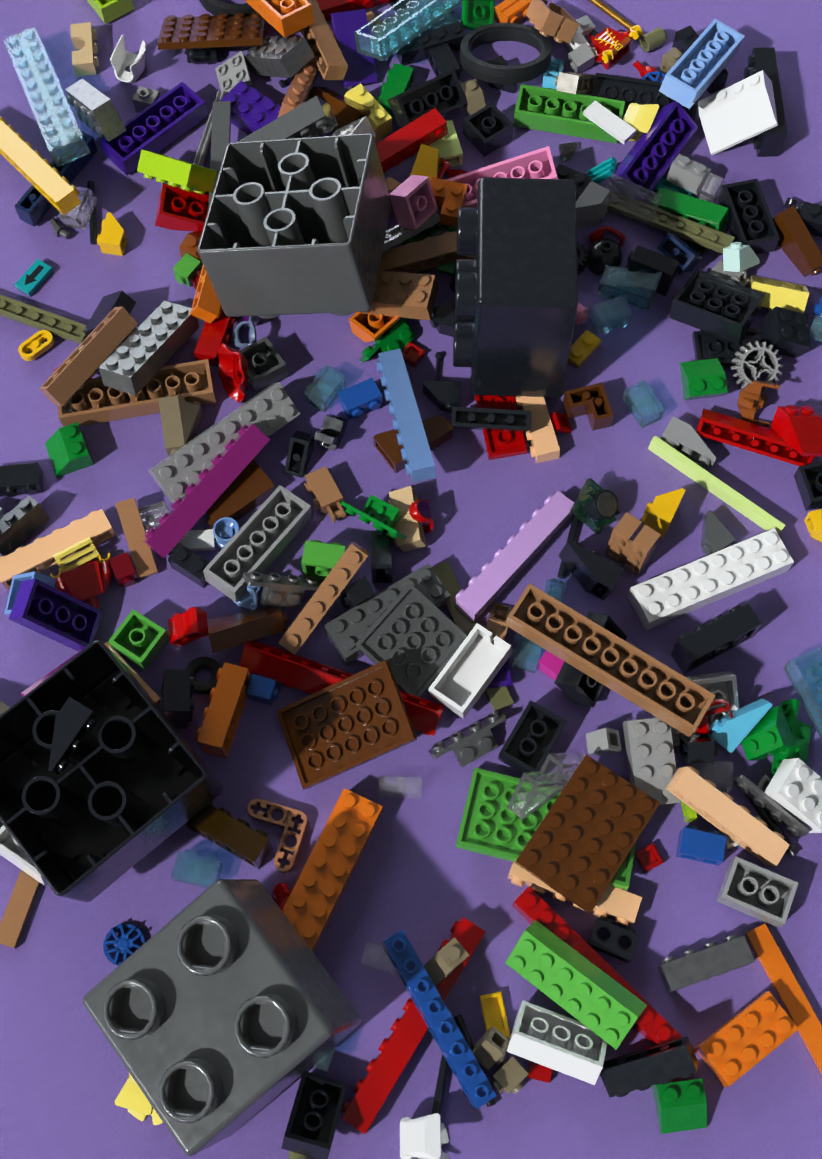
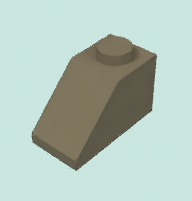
[460,79,486,117]
[424,937,469,987]

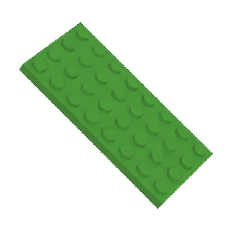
[456,767,636,890]

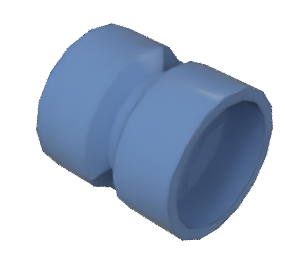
[213,517,240,550]

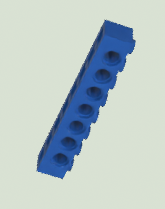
[380,929,497,1109]

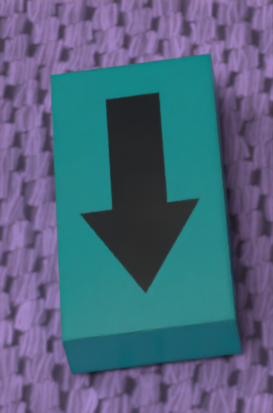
[14,259,53,296]

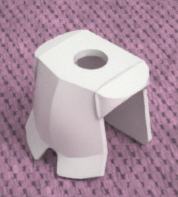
[110,34,146,83]
[400,1113,449,1159]

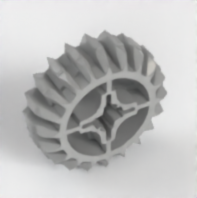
[731,341,784,392]

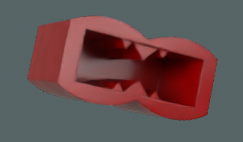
[168,607,208,646]

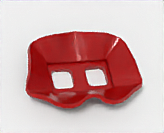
[218,343,248,403]

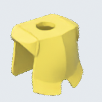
[623,103,659,142]
[115,1073,163,1125]

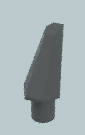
[50,218,71,239]

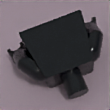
[784,197,822,237]

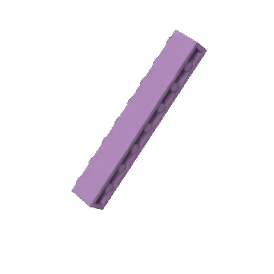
[455,491,577,622]

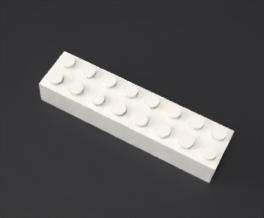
[627,528,794,631]

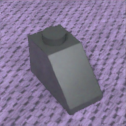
[701,510,736,555]

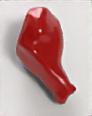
[633,60,659,79]
[272,882,291,910]

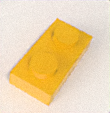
[568,330,602,369]

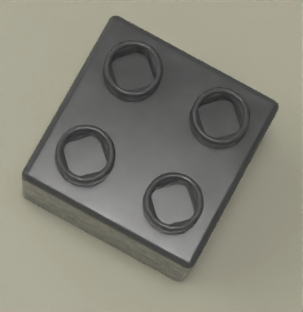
[197,133,391,319]
[82,879,361,1156]

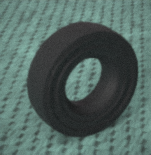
[186,657,221,694]

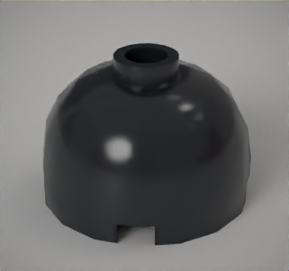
[586,238,623,276]

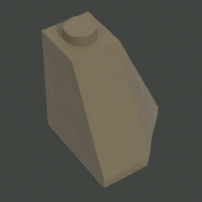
[158,396,203,456]

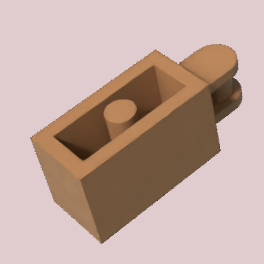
[304,466,346,523]

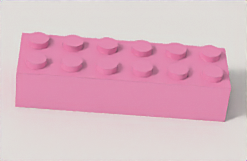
[446,146,558,207]

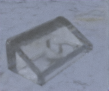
[138,501,169,532]
[379,776,422,798]

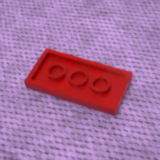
[474,395,527,460]

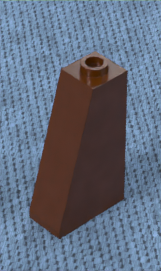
[306,86,371,132]
[773,206,822,277]
[373,415,453,473]
[205,459,276,529]
[208,606,288,653]

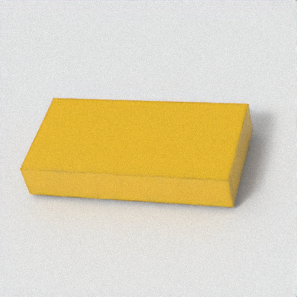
[479,991,511,1039]

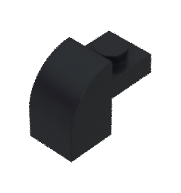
[314,414,348,451]

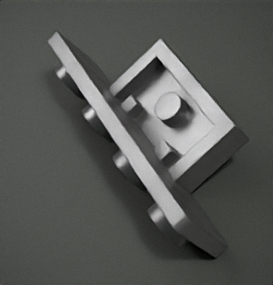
[242,571,321,608]
[428,711,507,767]
[732,774,809,837]

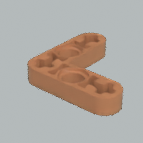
[247,798,308,873]

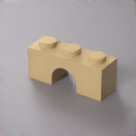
[70,22,99,77]

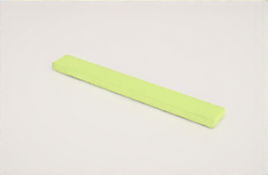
[648,436,786,535]

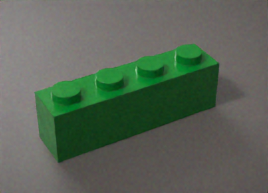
[651,187,728,232]

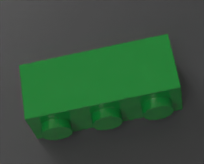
[376,63,414,119]

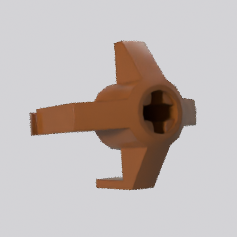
[737,380,780,426]

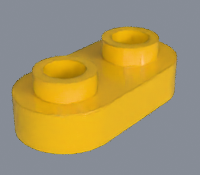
[18,330,54,361]

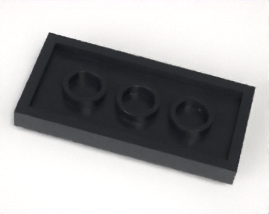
[692,328,770,367]

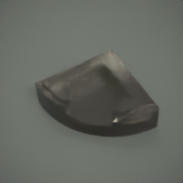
[558,142,576,163]

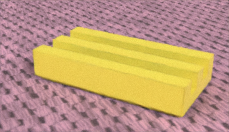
[53,537,99,573]

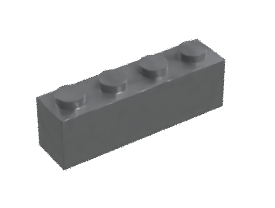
[658,934,755,993]

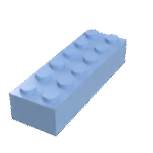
[659,19,745,109]

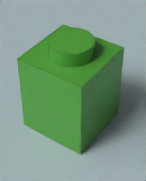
[173,253,202,287]

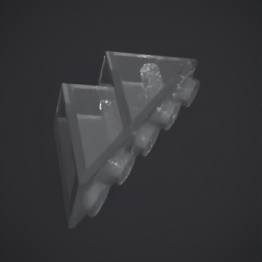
[507,753,585,819]

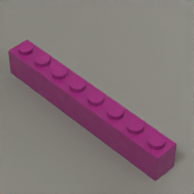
[143,423,270,558]

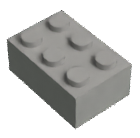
[716,856,799,928]

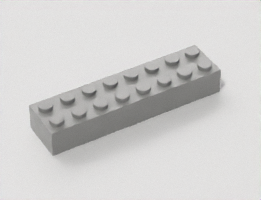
[148,382,300,503]

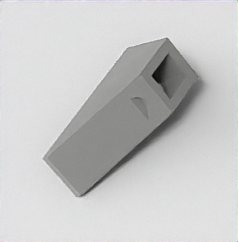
[661,416,716,469]

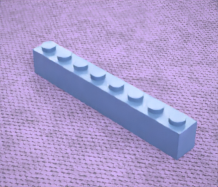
[376,349,436,483]

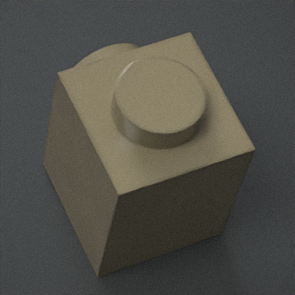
[659,47,683,75]
[472,1026,509,1070]
[492,1056,528,1095]

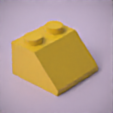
[641,488,686,538]

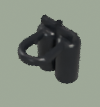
[185,47,218,64]

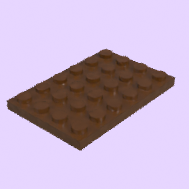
[157,12,266,50]
[277,660,417,789]
[515,754,660,914]

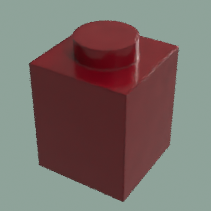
[109,552,139,587]

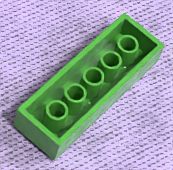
[513,84,625,144]
[505,920,647,1050]

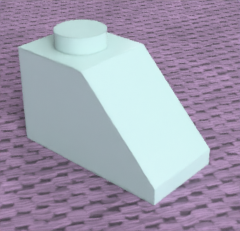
[723,242,760,272]

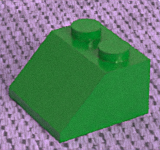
[680,358,728,401]
[45,422,94,477]
[741,706,796,761]
[652,1078,707,1134]

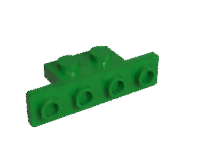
[359,318,416,362]
[340,494,407,540]
[770,699,812,780]

